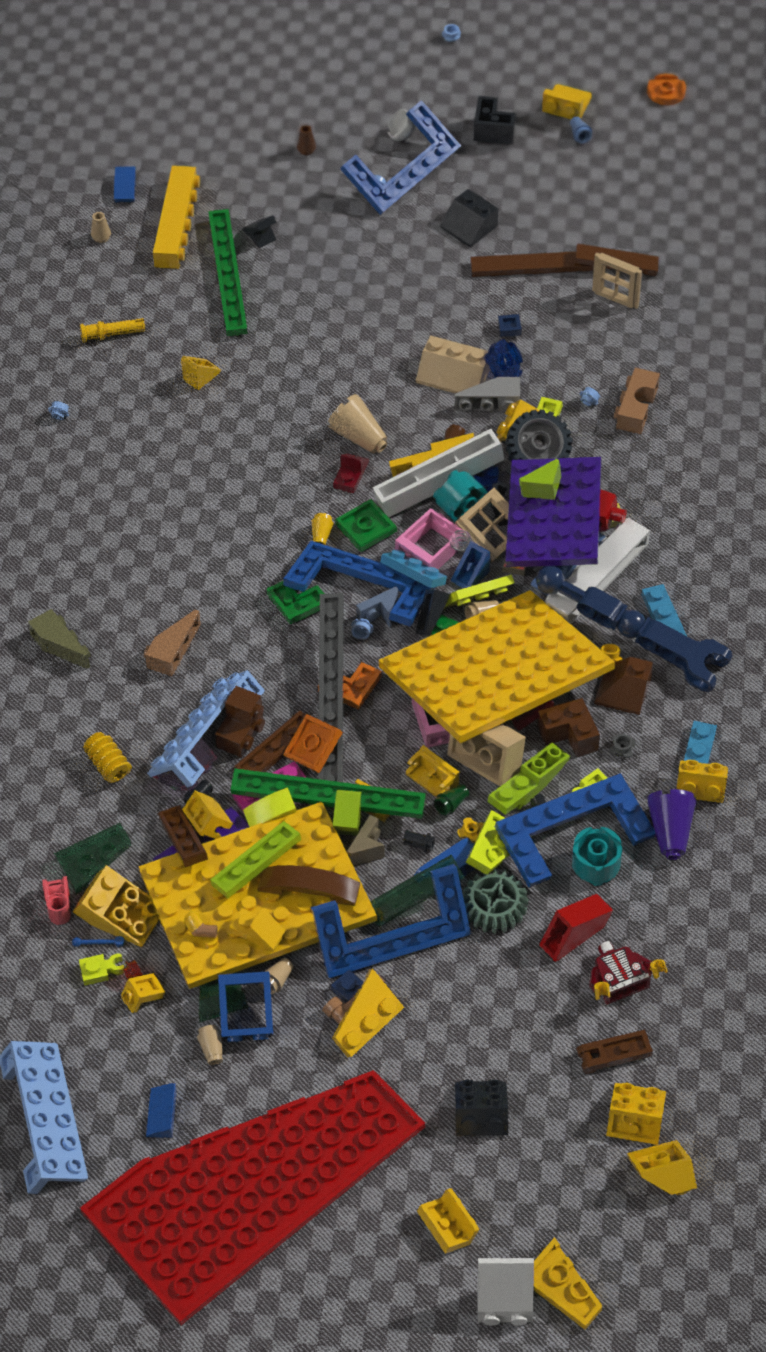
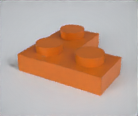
[318,662,382,710]

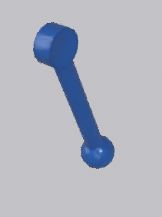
[72,936,125,947]

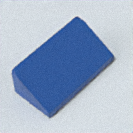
[146,1083,177,1138]

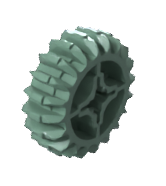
[463,870,528,935]

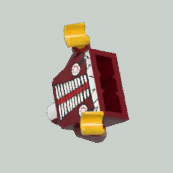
[589,941,668,1005]

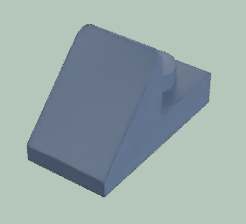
[356,587,399,627]

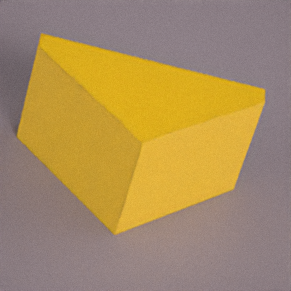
[181,356,221,390]

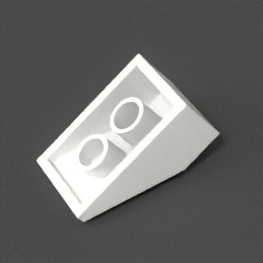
[477,1258,534,1326]

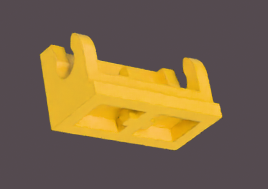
[406,745,459,797]
[182,791,233,839]

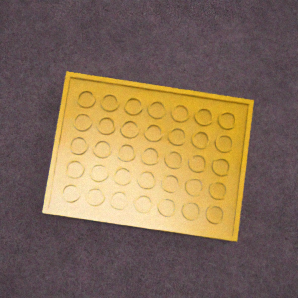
[379,590,615,744]
[139,802,377,989]

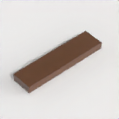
[575,243,659,276]
[233,710,306,772]
[157,805,208,867]

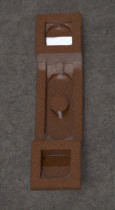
[257,865,360,906]

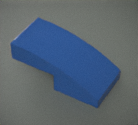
[114,166,136,203]

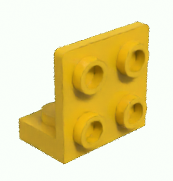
[606,1083,666,1145]

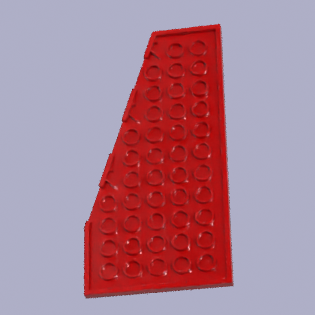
[80,1070,425,1325]

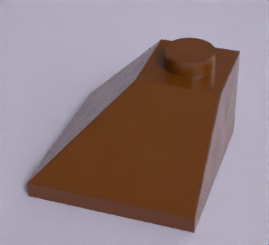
[594,657,653,715]

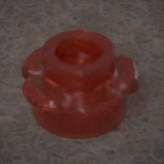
[123,959,143,979]

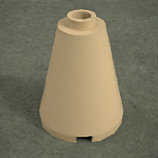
[328,394,387,454]

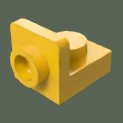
[121,973,165,1013]

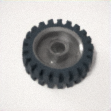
[505,409,573,462]

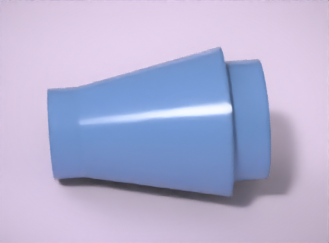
[570,117,592,144]

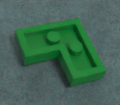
[267,580,324,625]

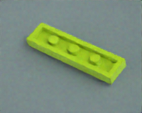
[210,821,302,898]

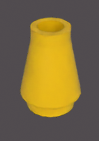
[311,513,334,545]

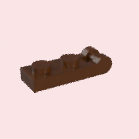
[576,1030,653,1074]

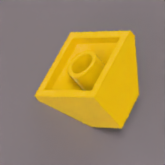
[627,1140,697,1195]

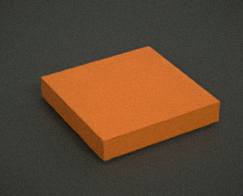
[283,714,343,773]

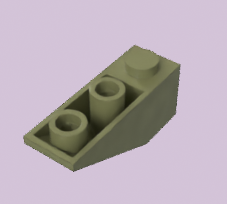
[28,609,91,669]

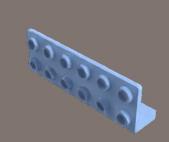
[147,670,265,787]
[0,1041,88,1194]

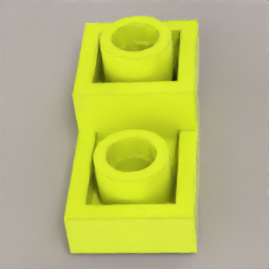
[243,787,296,827]

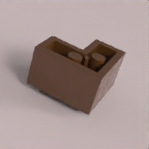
[215,685,265,758]
[537,698,600,757]

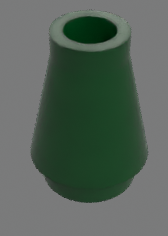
[434,784,470,816]

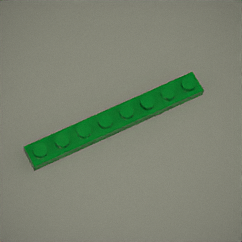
[208,209,248,336]
[230,768,426,819]

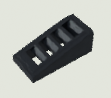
[416,589,450,636]

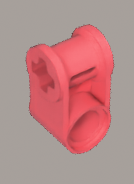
[42,876,71,925]

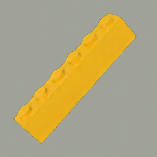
[153,165,200,269]

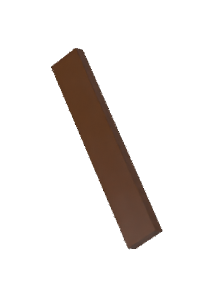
[470,251,594,277]

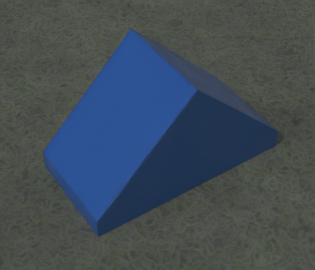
[450,541,490,589]

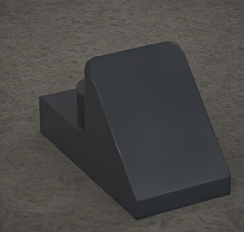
[242,215,277,248]

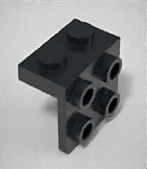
[455,1079,508,1136]

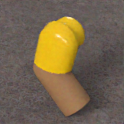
[184,911,218,938]

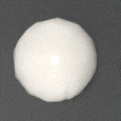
[387,109,416,141]

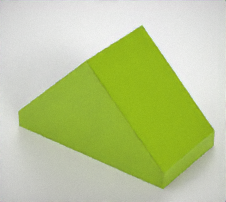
[519,459,561,500]
[333,790,361,836]

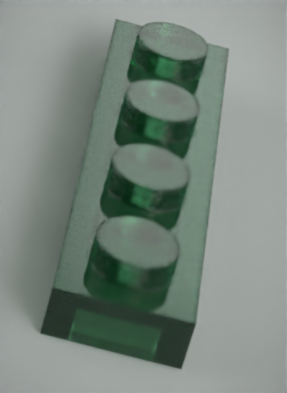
[370,854,465,927]

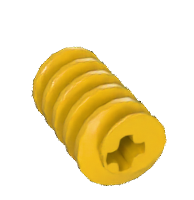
[83,732,132,783]

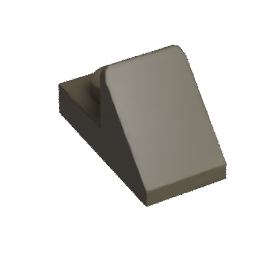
[347,815,385,866]

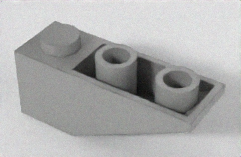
[455,377,520,411]

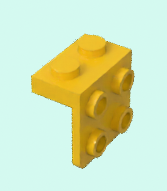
[542,84,592,119]

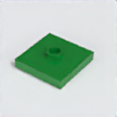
[335,499,397,552]

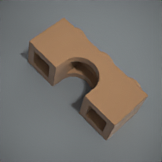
[614,368,660,434]

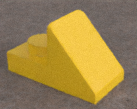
[229,908,286,952]

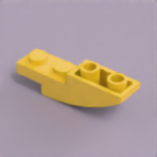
[389,433,474,477]

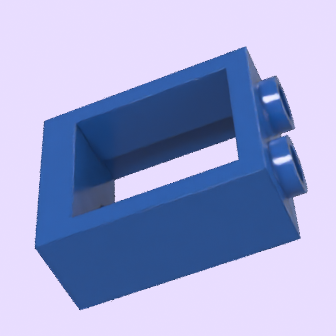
[218,971,274,1042]

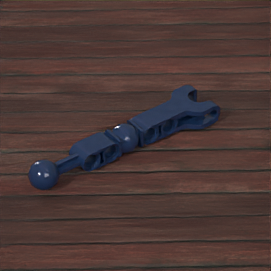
[536,566,733,692]

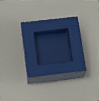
[498,314,522,337]
[331,970,363,1003]

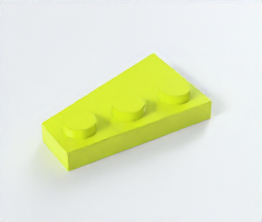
[444,574,515,608]
[466,810,510,875]

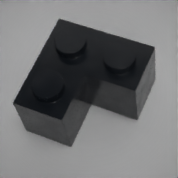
[473,96,516,144]

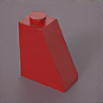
[539,894,613,962]

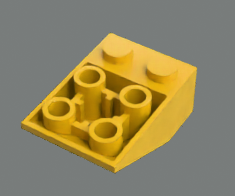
[72,865,159,947]

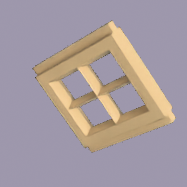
[592,253,642,309]
[455,488,509,562]

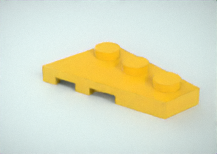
[332,968,404,1058]
[533,1237,602,1330]

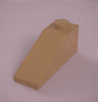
[144,610,201,676]

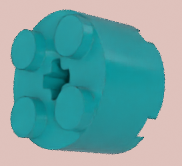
[433,470,487,522]
[572,827,622,886]

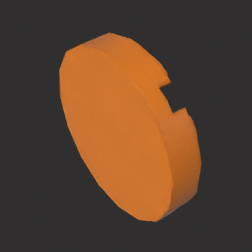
[647,73,687,106]

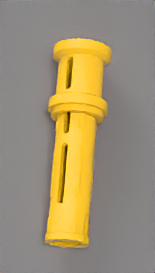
[80,318,145,343]

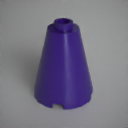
[647,789,696,860]

